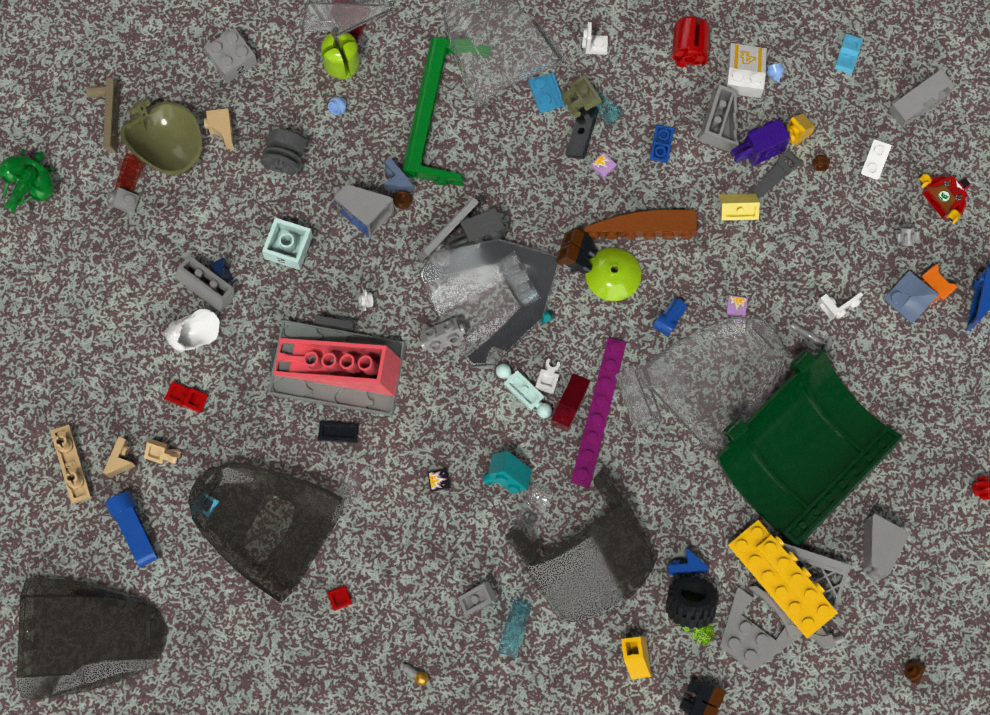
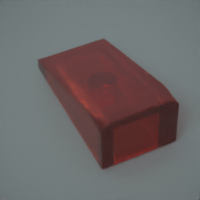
[114,153,145,193]

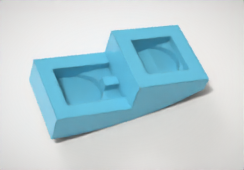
[834,34,863,74]

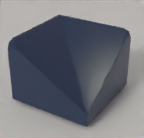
[211,258,233,283]

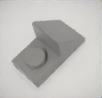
[458,582,496,616]

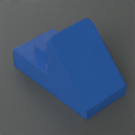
[666,548,708,575]

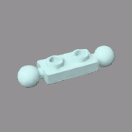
[496,363,552,418]

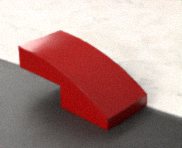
[164,381,209,413]

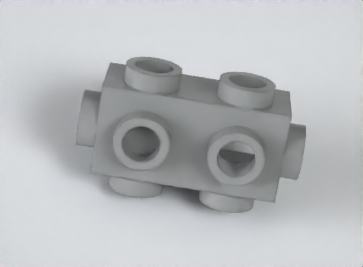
[420,317,466,354]

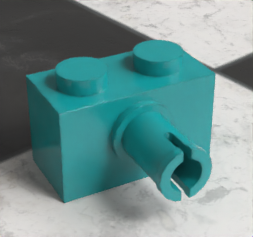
[483,451,531,493]

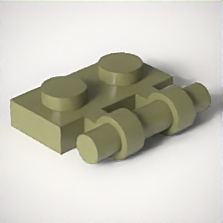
[560,75,602,118]

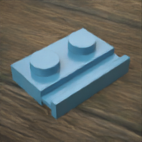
[528,72,565,114]

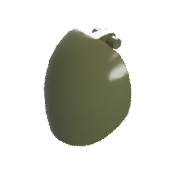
[120,98,202,175]

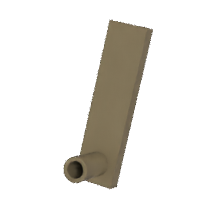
[86,78,120,153]

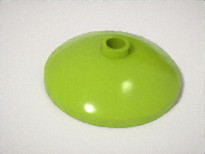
[585,247,641,301]

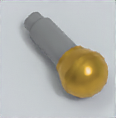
[400,663,429,686]

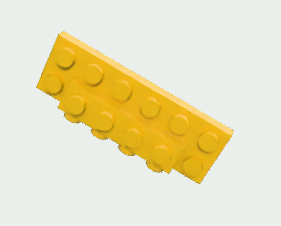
[728,520,838,638]

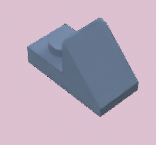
[384,158,414,193]

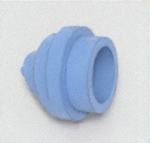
[766,63,785,82]
[328,97,346,115]

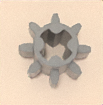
[896,223,919,246]

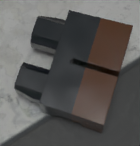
[556,228,597,274]
[679,680,726,715]

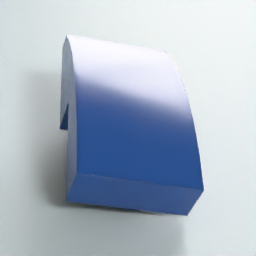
[649,125,675,163]

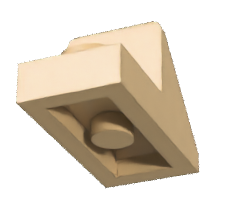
[103,437,135,478]

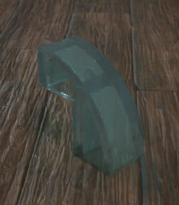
[498,599,532,658]

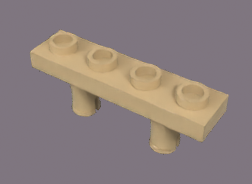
[50,424,92,504]

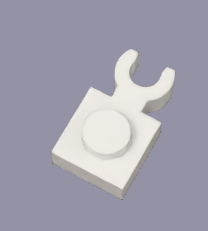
[535,358,560,394]

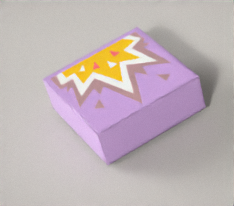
[590,152,617,179]
[726,295,748,318]

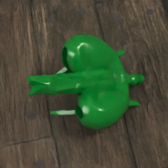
[0,149,54,214]

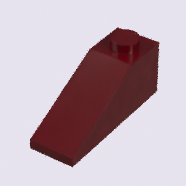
[550,374,591,432]

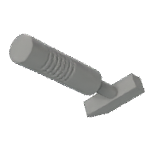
[790,322,833,351]

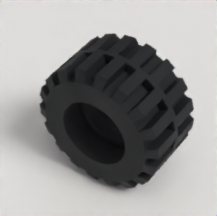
[666,576,719,629]

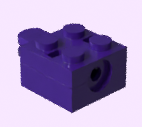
[730,119,791,167]

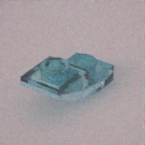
[594,88,623,126]

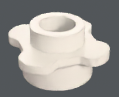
[358,289,373,311]

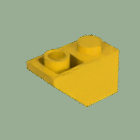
[786,114,816,146]
[621,636,652,679]

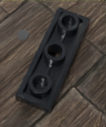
[565,107,599,159]

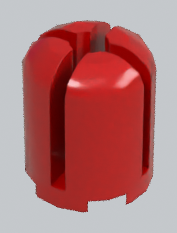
[671,16,710,68]

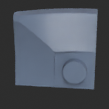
[883,271,939,324]

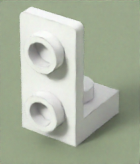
[582,22,608,55]
[861,137,892,180]
[817,292,864,320]

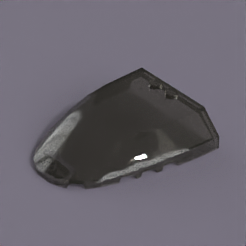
[188,462,345,603]
[17,578,167,701]

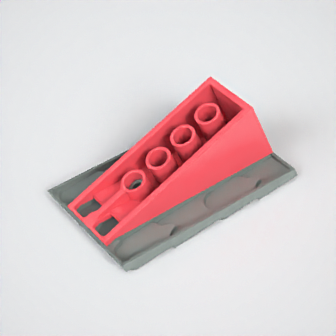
[268,320,406,416]

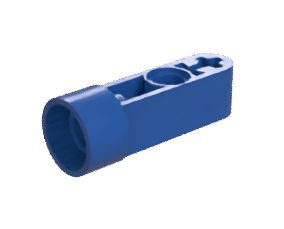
[105,491,158,568]

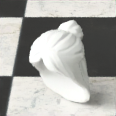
[164,309,220,352]

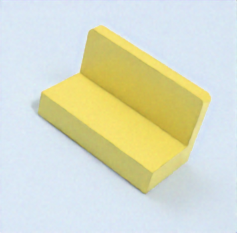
[719,193,760,221]

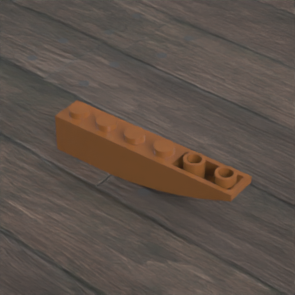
[583,210,697,240]

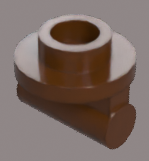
[904,661,926,685]

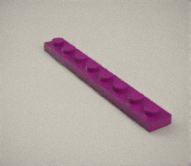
[571,338,626,488]

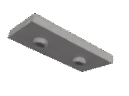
[417,198,479,261]

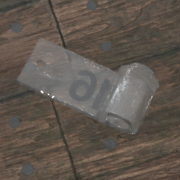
[509,482,553,546]

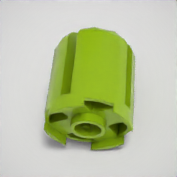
[321,30,360,80]

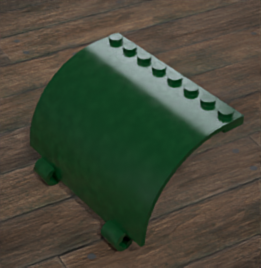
[716,348,902,548]

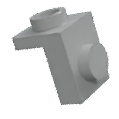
[107,188,139,214]

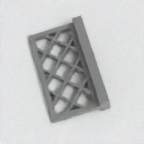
[760,543,852,611]

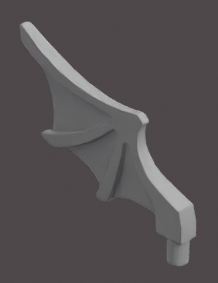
[749,586,845,649]

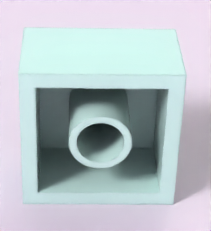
[262,218,313,270]

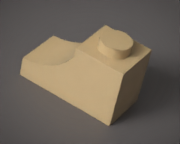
[204,108,234,150]

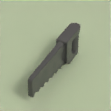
[752,149,804,198]

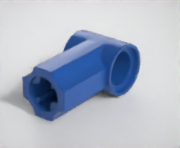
[652,298,688,337]

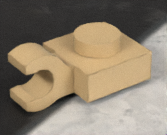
[144,438,181,464]

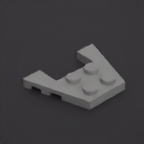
[719,587,802,671]

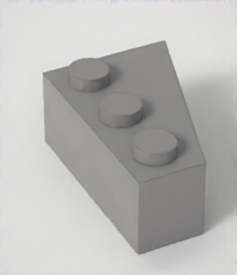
[889,69,955,128]
[698,84,739,152]

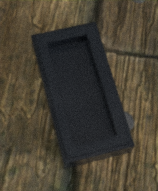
[318,421,359,443]

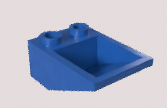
[966,262,990,331]

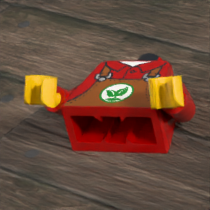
[917,174,970,224]

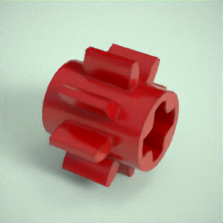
[972,475,990,500]

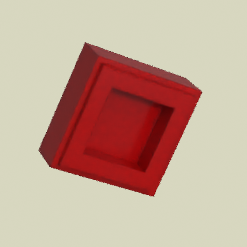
[327,585,353,611]

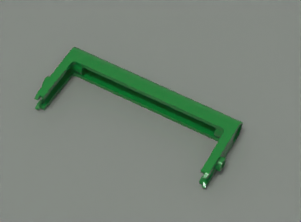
[402,37,492,187]

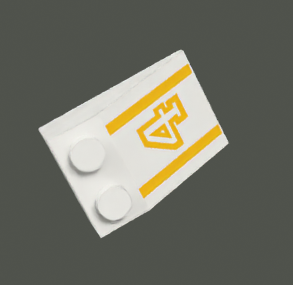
[725,43,767,98]

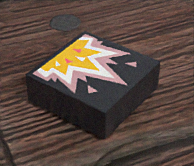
[428,469,450,492]

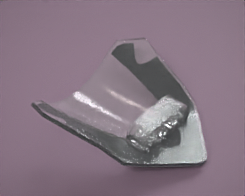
[419,239,559,367]

